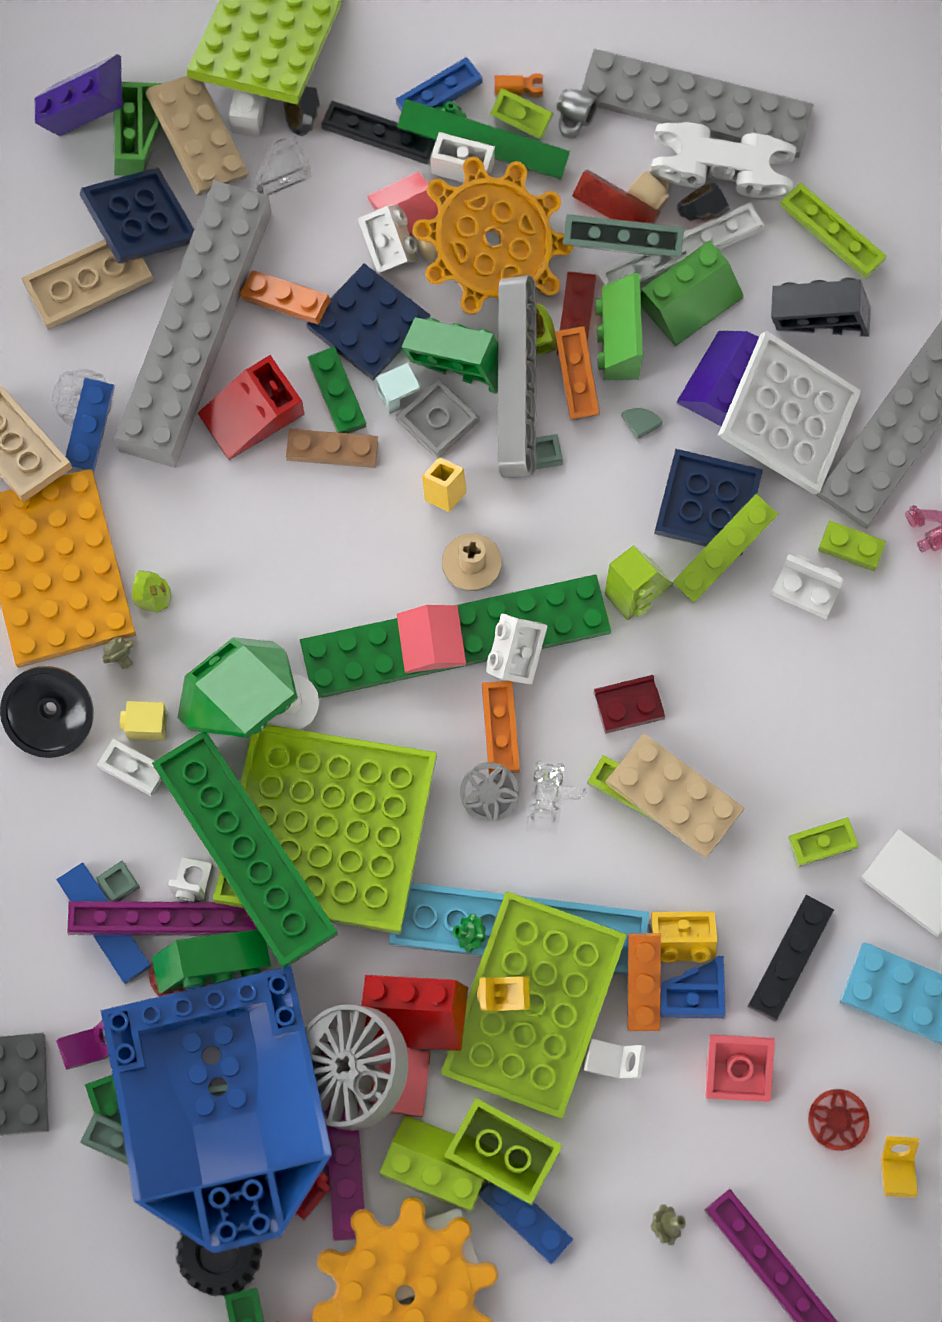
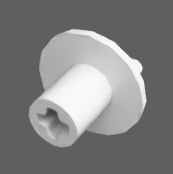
[266,674,320,730]

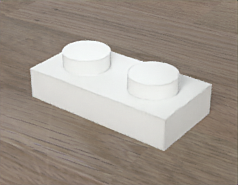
[97,739,162,796]

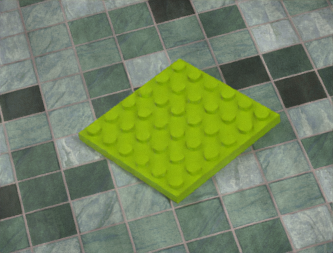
[213,725,437,935]

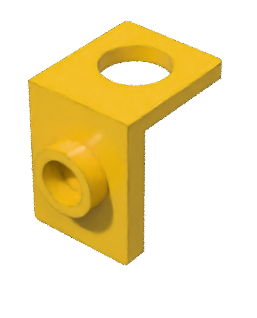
[881,1136,919,1198]

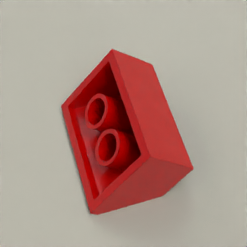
[361,975,469,1051]

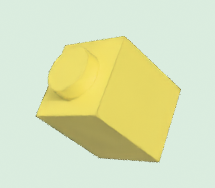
[120,701,168,741]

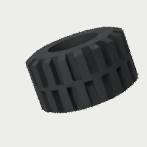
[176,1233,262,1296]

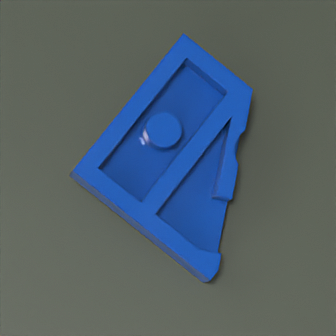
[660,956,726,1019]

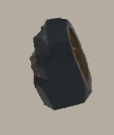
[284,86,320,137]
[677,182,730,222]

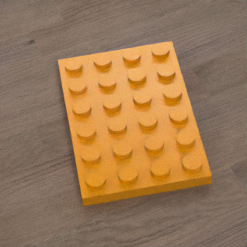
[0,469,136,668]

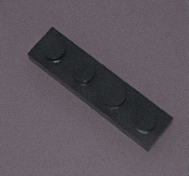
[747,894,834,1022]

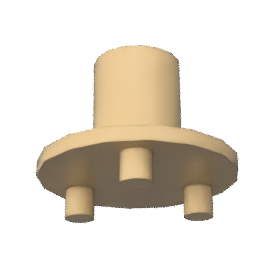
[442,533,502,591]

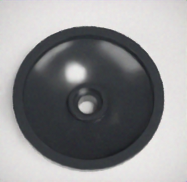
[0,666,94,758]

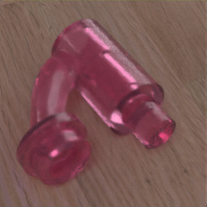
[905,505,942,553]

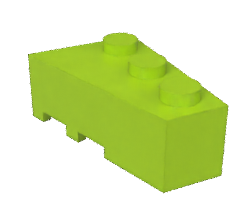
[604,545,674,620]

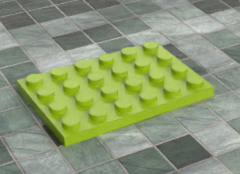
[187,0,343,105]
[440,891,627,1119]

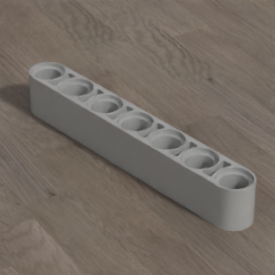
[498,275,536,478]

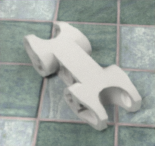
[650,122,796,199]

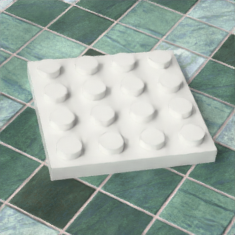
[718,331,861,494]

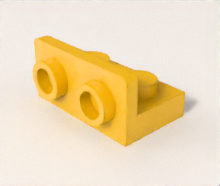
[651,911,718,963]

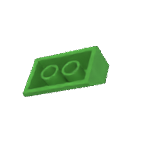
[640,240,744,347]
[595,273,643,380]

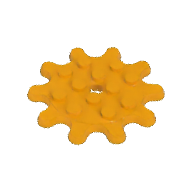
[412,157,574,315]
[312,1197,498,1322]

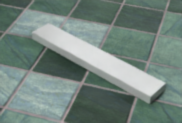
[596,202,764,287]

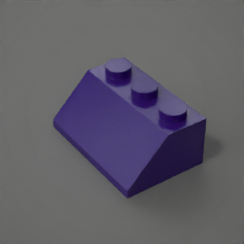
[35,54,122,136]
[676,330,759,426]

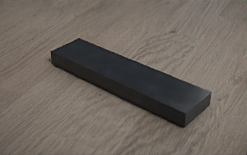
[321,100,436,165]

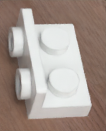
[358,205,418,273]
[771,555,845,619]
[486,614,547,685]

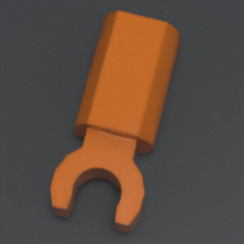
[495,73,543,98]

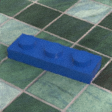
[396,57,483,112]
[65,377,116,472]
[479,1182,573,1264]

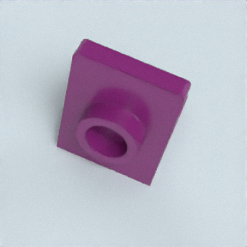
[56,1020,109,1070]

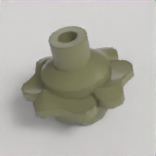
[102,637,134,669]
[651,1204,686,1246]

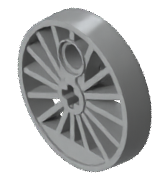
[305,1005,408,1131]

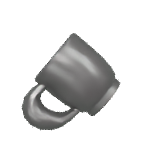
[557,89,599,139]

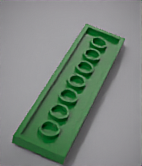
[152,732,338,969]

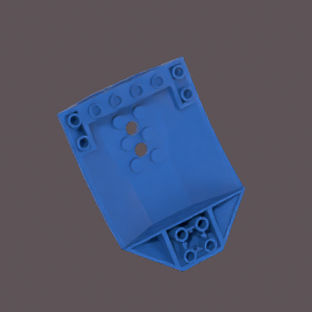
[100,966,332,1253]

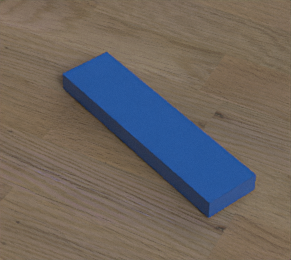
[56,862,152,984]

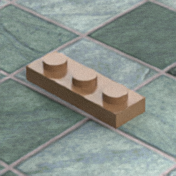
[286,429,378,468]

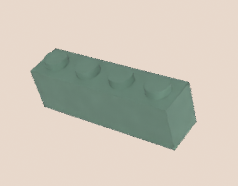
[562,214,684,258]

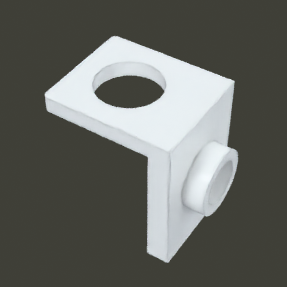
[168,857,212,902]
[584,1039,645,1080]

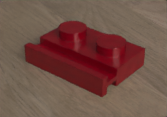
[593,675,665,734]

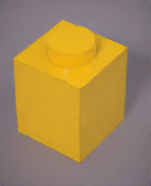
[422,457,466,512]

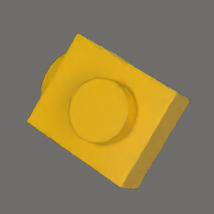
[477,977,530,1011]

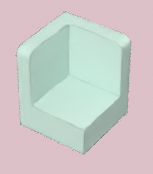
[376,363,420,414]

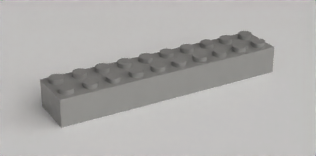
[115,180,271,468]

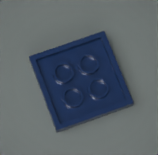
[79,167,195,264]
[306,263,431,381]
[654,449,763,555]

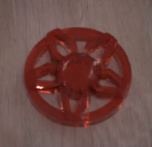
[808,1089,869,1151]

